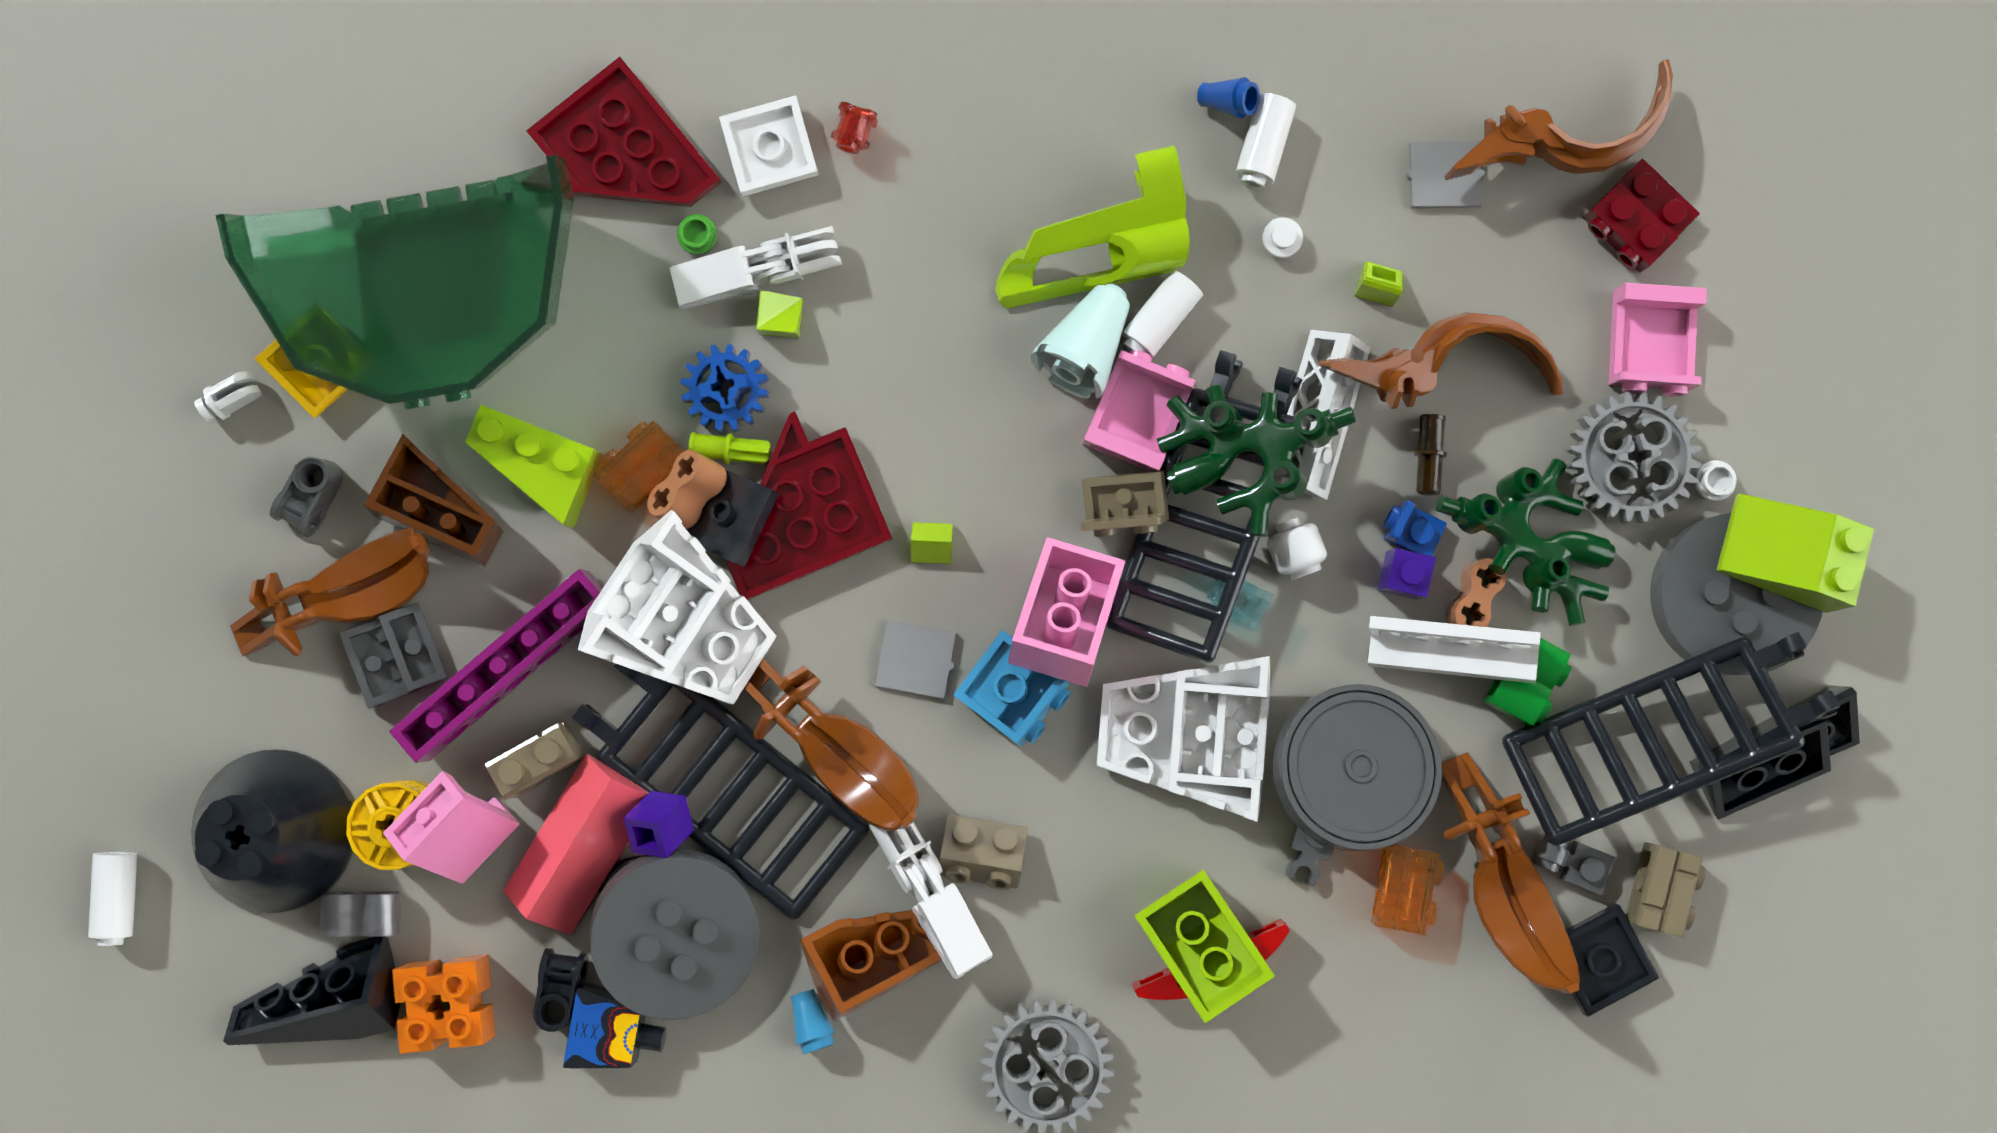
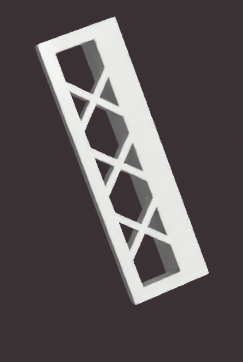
[1280,330,1371,500]
[1368,616,1541,684]

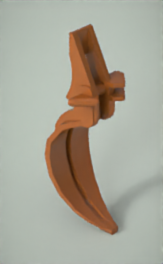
[1444,59,1673,180]
[1318,312,1563,409]
[230,527,431,657]
[744,658,919,831]
[1442,752,1580,994]

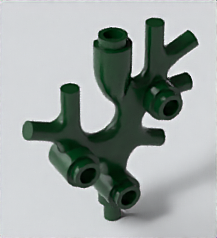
[1157,385,1357,537]
[1436,459,1615,626]

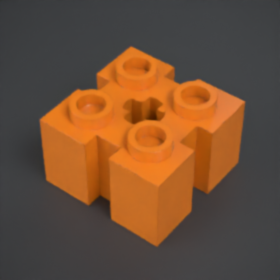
[392,954,496,1054]

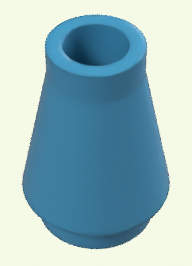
[791,989,835,1054]

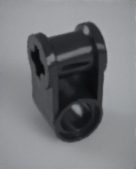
[533,948,589,1032]

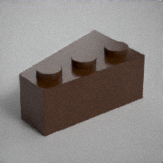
[363,434,504,567]

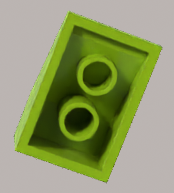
[1716,493,1874,613]
[1134,869,1275,1023]

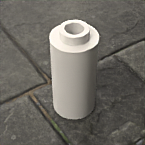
[1235,93,1297,189]
[1122,270,1203,357]
[88,852,137,946]

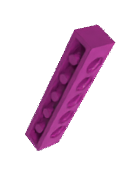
[389,569,603,763]

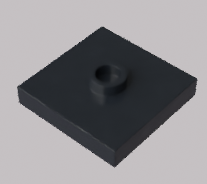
[686,470,779,568]
[1566,903,1659,1017]

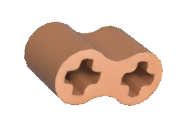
[647,450,727,529]
[1445,558,1507,627]

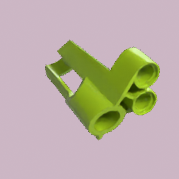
[995,145,1190,309]

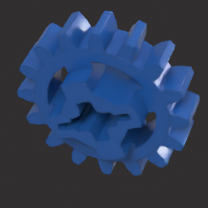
[680,344,770,433]

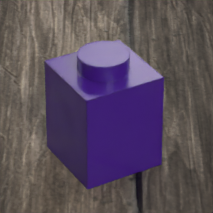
[1377,548,1436,600]
[623,791,694,858]

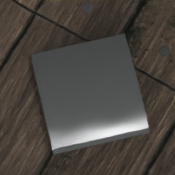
[339,602,447,710]

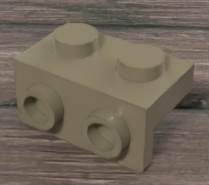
[1081,471,1169,537]
[939,814,1028,890]

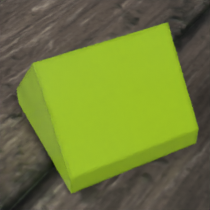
[1355,261,1403,307]
[911,522,953,564]

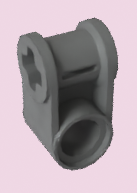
[269,457,343,537]

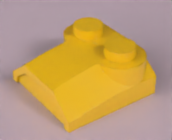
[254,303,375,419]

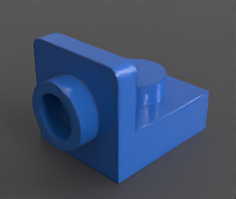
[1383,500,1447,556]

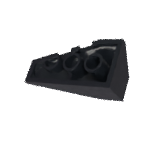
[223,936,401,1045]

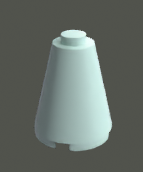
[1031,284,1130,399]

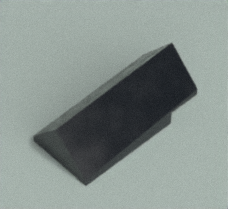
[1689,685,1860,820]

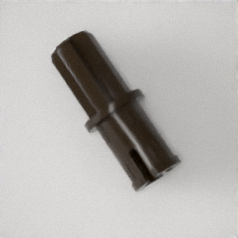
[1414,414,1447,496]

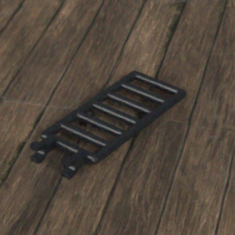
[1106,350,1302,663]
[1502,631,1840,846]
[572,664,869,920]

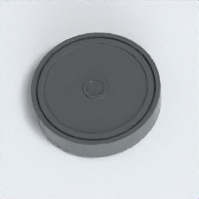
[1650,513,1823,675]
[1272,684,1442,851]
[590,849,760,1020]

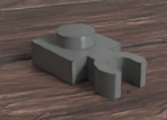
[1286,826,1334,886]

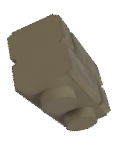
[485,722,585,800]
[1626,842,1706,938]

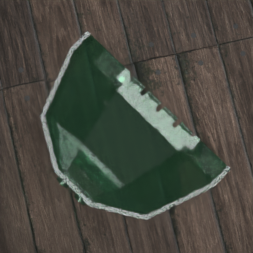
[215,155,574,410]

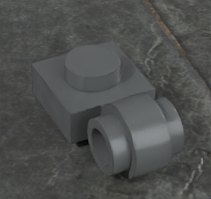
[1532,835,1616,896]

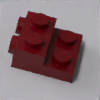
[1583,158,1700,273]

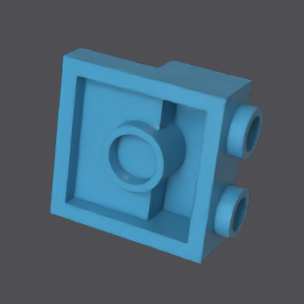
[953,630,1071,747]

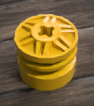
[346,780,429,870]

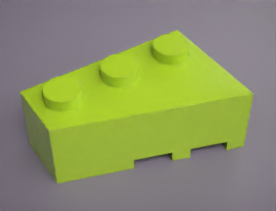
[465,404,604,529]

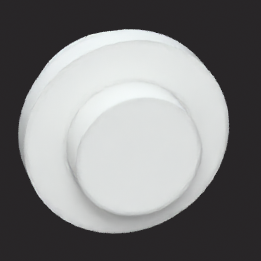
[1262,217,1303,258]
[1695,460,1737,501]

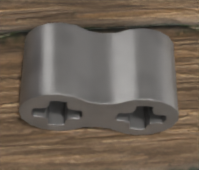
[320,891,400,937]

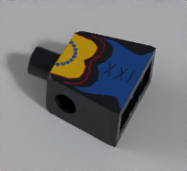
[563,982,667,1069]

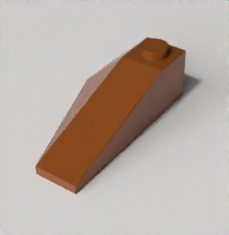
[800,906,984,1022]

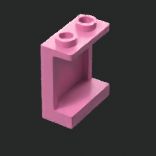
[1608,283,1707,396]
[1082,349,1196,472]
[383,771,520,884]

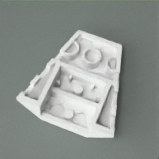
[578,510,777,705]
[1097,656,1270,822]

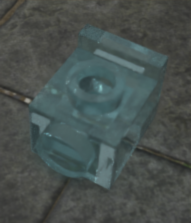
[1206,579,1274,632]

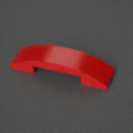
[1132,919,1290,1000]

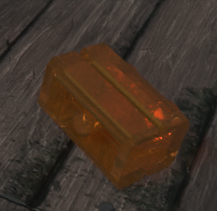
[593,420,684,513]
[1370,843,1444,935]

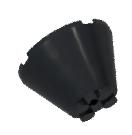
[191,749,353,913]

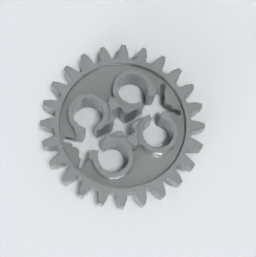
[1566,391,1702,523]
[981,997,1114,1133]

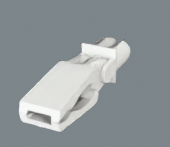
[669,226,842,309]
[869,822,993,979]

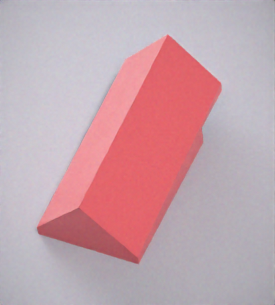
[503,754,649,935]

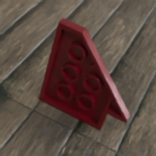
[524,57,722,207]
[727,411,893,601]

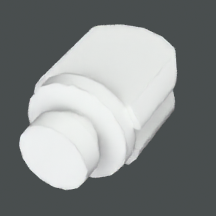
[194,371,262,422]

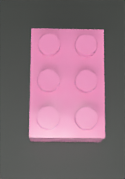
[1008,537,1126,687]

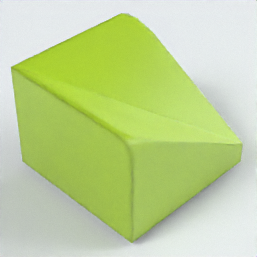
[756,291,803,339]

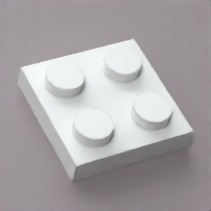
[719,95,819,197]

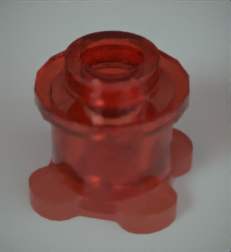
[831,101,878,154]

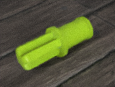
[689,432,771,465]

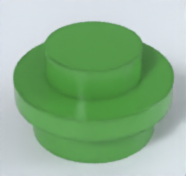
[677,214,718,255]

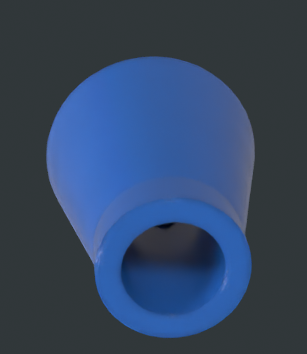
[1197,77,1260,119]

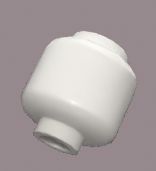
[1267,517,1327,580]

